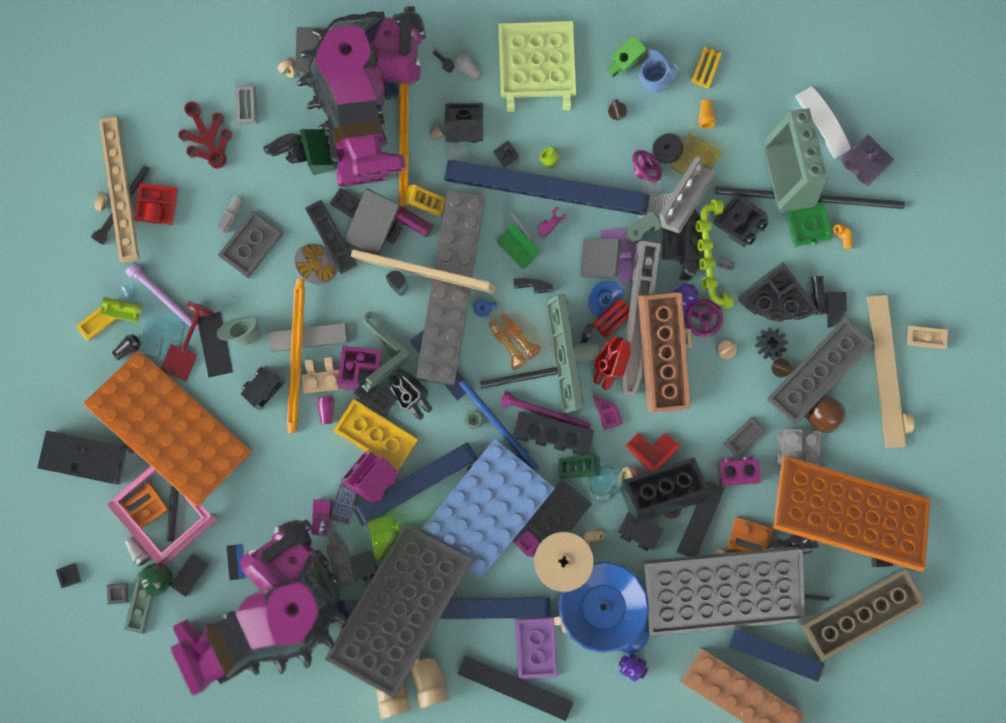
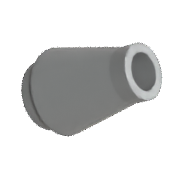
[454,53,482,80]
[125,536,151,566]

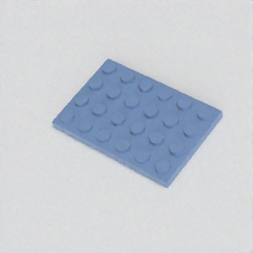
[422,439,555,578]

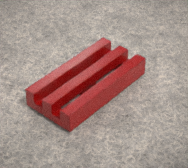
[592,298,629,339]

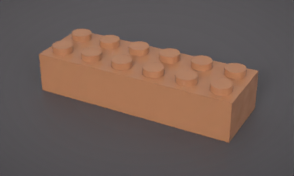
[638,292,690,413]
[680,648,805,723]

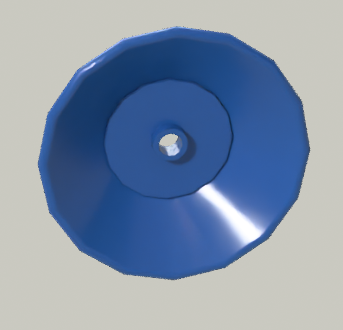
[559,561,649,653]

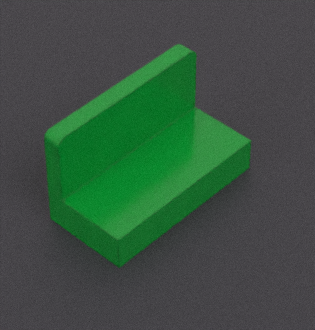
[497,224,539,269]

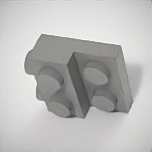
[776,429,820,468]

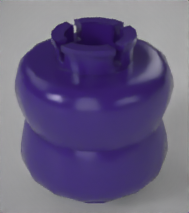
[672,283,699,311]
[618,653,648,682]

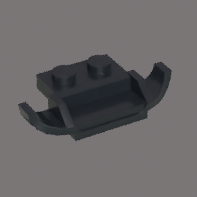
[662,209,704,281]

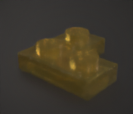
[669,133,722,175]

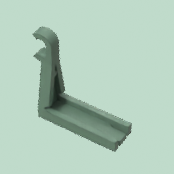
[362,312,410,392]

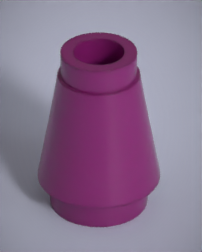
[316,396,335,424]

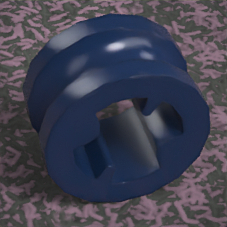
[385,81,398,100]

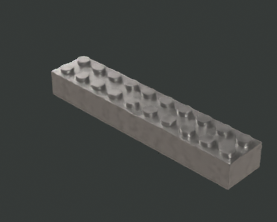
[416,190,485,386]

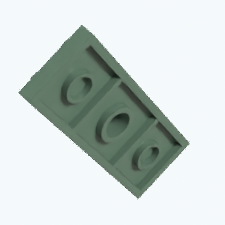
[545,294,600,414]

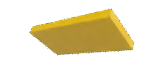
[333,399,419,471]

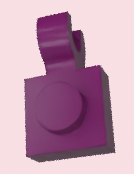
[538,206,566,240]

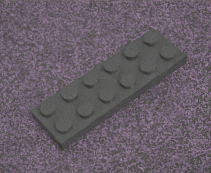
[767,318,874,426]

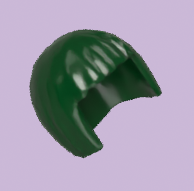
[139,563,173,596]

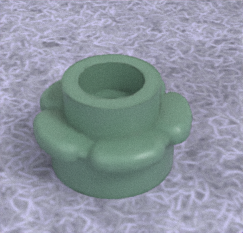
[464,411,483,430]

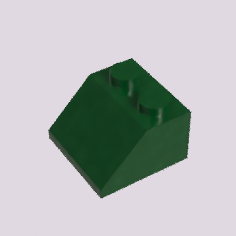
[300,129,337,175]

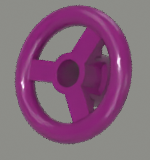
[632,150,662,182]
[685,299,723,337]

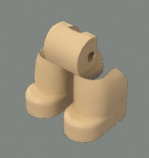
[376,656,451,720]

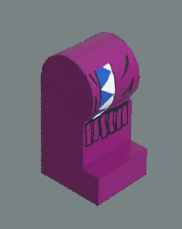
[311,499,333,536]

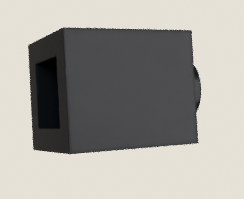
[351,550,378,581]

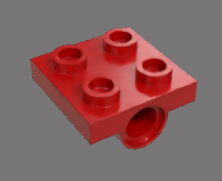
[134,183,178,226]

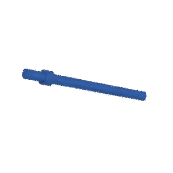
[458,379,538,471]

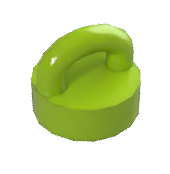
[539,147,560,168]

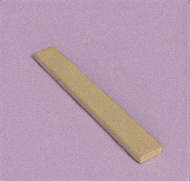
[99,116,140,263]
[351,250,496,294]
[867,295,906,449]

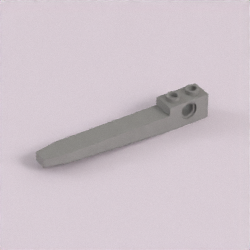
[621,241,661,396]

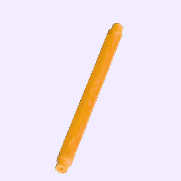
[398,84,409,207]
[287,279,306,433]

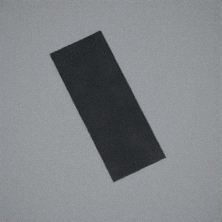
[197,312,233,378]

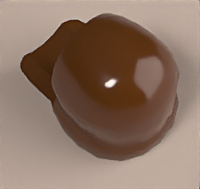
[805,395,846,433]

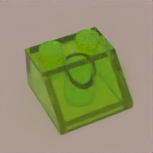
[368,516,400,560]

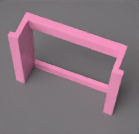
[106,466,217,565]

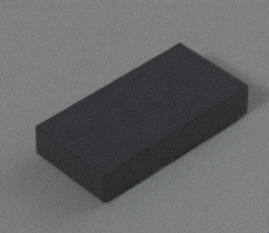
[170,553,209,597]

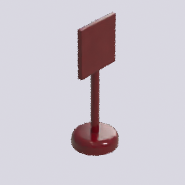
[161,301,213,381]

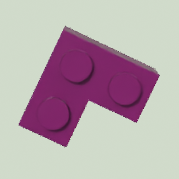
[338,346,381,391]

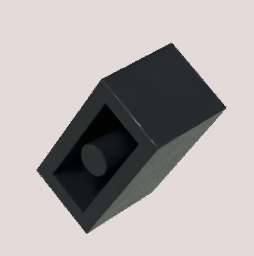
[617,511,664,552]

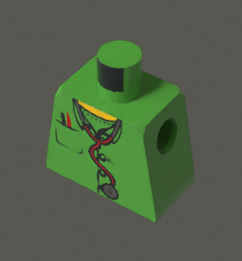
[606,35,648,78]

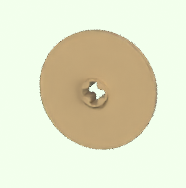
[534,532,593,592]

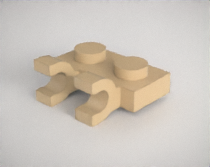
[301,357,340,394]

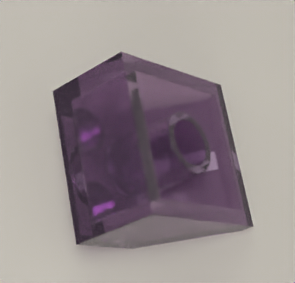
[841,134,894,187]

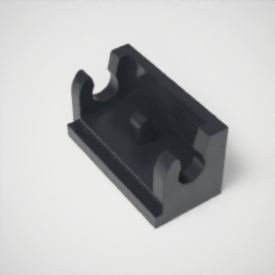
[354,377,396,417]

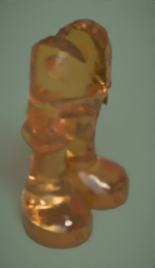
[489,313,542,371]

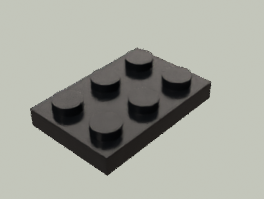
[525,480,592,539]

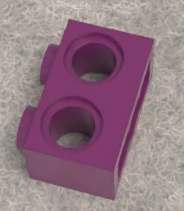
[718,456,761,486]

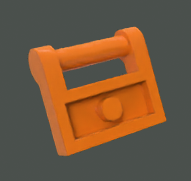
[120,482,169,529]
[726,517,774,552]

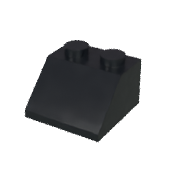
[445,103,483,143]
[240,365,286,410]

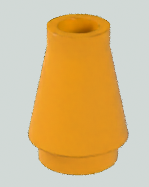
[698,99,717,129]

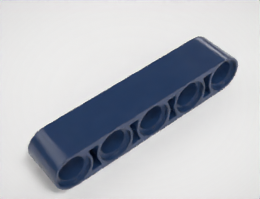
[728,629,825,682]

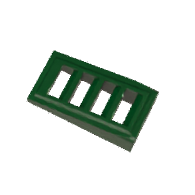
[559,454,601,478]

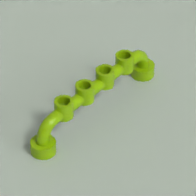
[696,199,734,309]

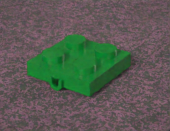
[786,202,833,248]

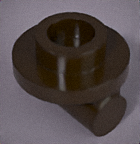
[608,99,627,120]
[771,358,793,378]

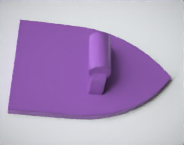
[600,228,640,285]

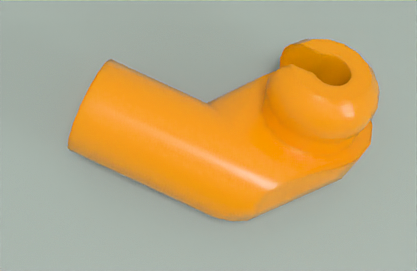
[833,224,853,249]

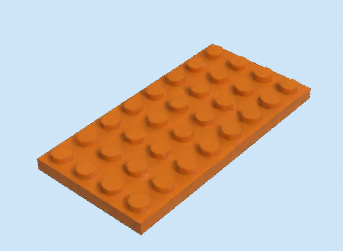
[83,350,252,508]
[773,456,931,572]

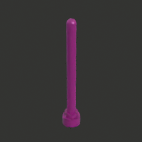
[500,391,590,429]

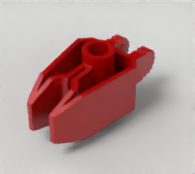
[593,336,631,390]

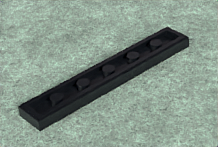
[458,655,573,721]

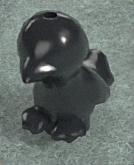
[766,534,819,554]

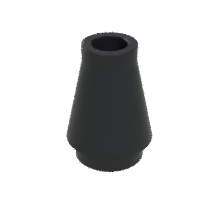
[112,334,141,360]

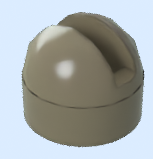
[430,124,445,140]

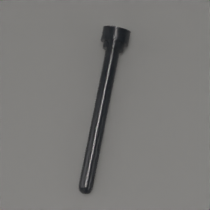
[91,166,149,245]

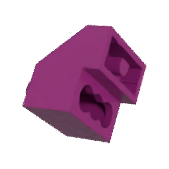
[340,451,399,502]

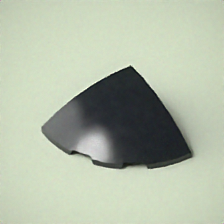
[738,261,819,322]

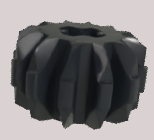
[755,328,788,360]

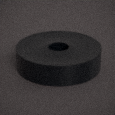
[652,133,684,164]

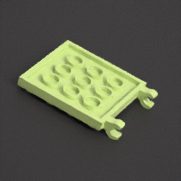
[498,21,576,112]

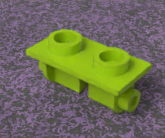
[100,297,142,323]

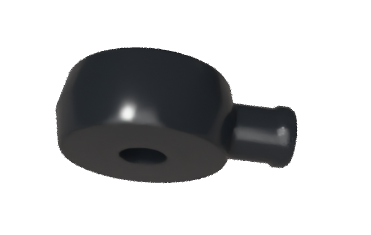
[580,323,594,343]

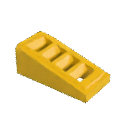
[404,185,446,216]

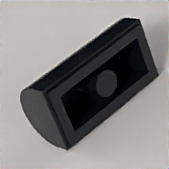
[385,271,408,296]

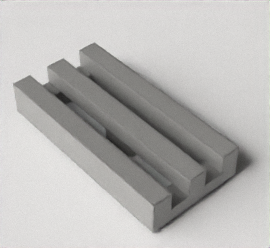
[235,86,257,125]

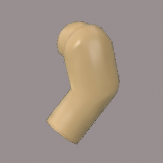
[583,529,605,547]

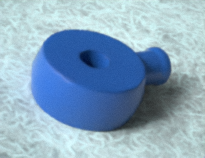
[473,299,497,317]

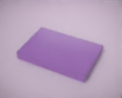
[515,617,558,679]

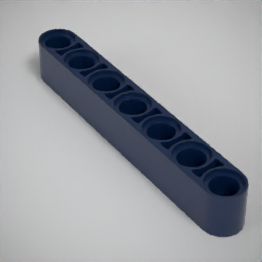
[353,442,478,526]

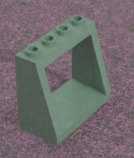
[762,108,827,213]

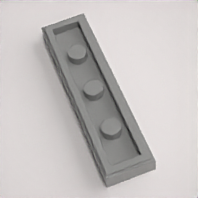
[269,323,347,352]

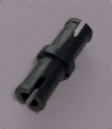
[811,276,827,315]

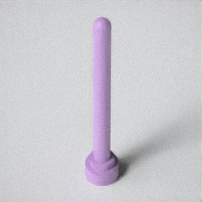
[126,262,199,330]

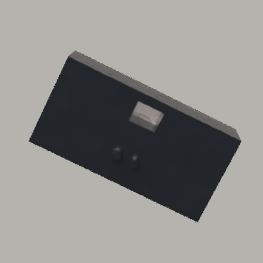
[37,430,127,485]

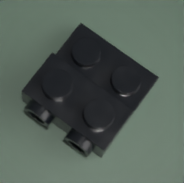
[713,194,768,248]

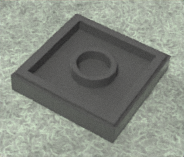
[580,239,621,278]

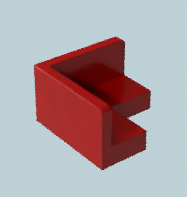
[624,433,681,471]

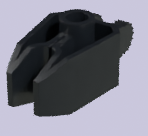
[388,369,433,420]

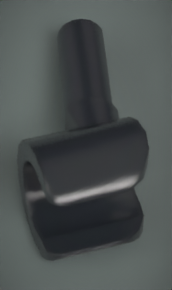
[433,50,454,73]

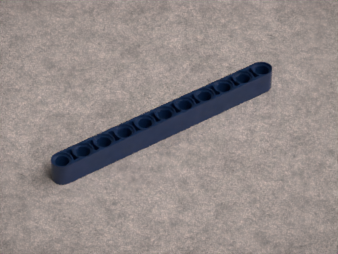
[444,160,650,215]
[339,597,551,620]

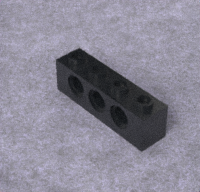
[513,411,594,456]

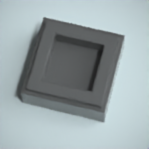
[106,583,129,605]

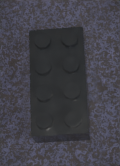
[620,457,710,524]

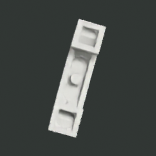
[795,86,851,159]

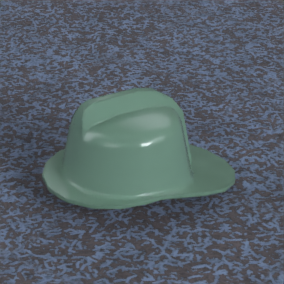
[217,317,260,346]

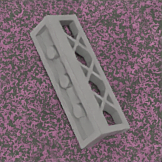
[659,156,715,233]

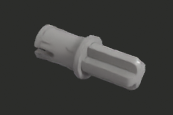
[217,196,244,233]

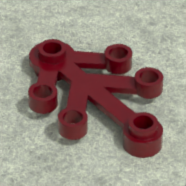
[178,101,233,169]

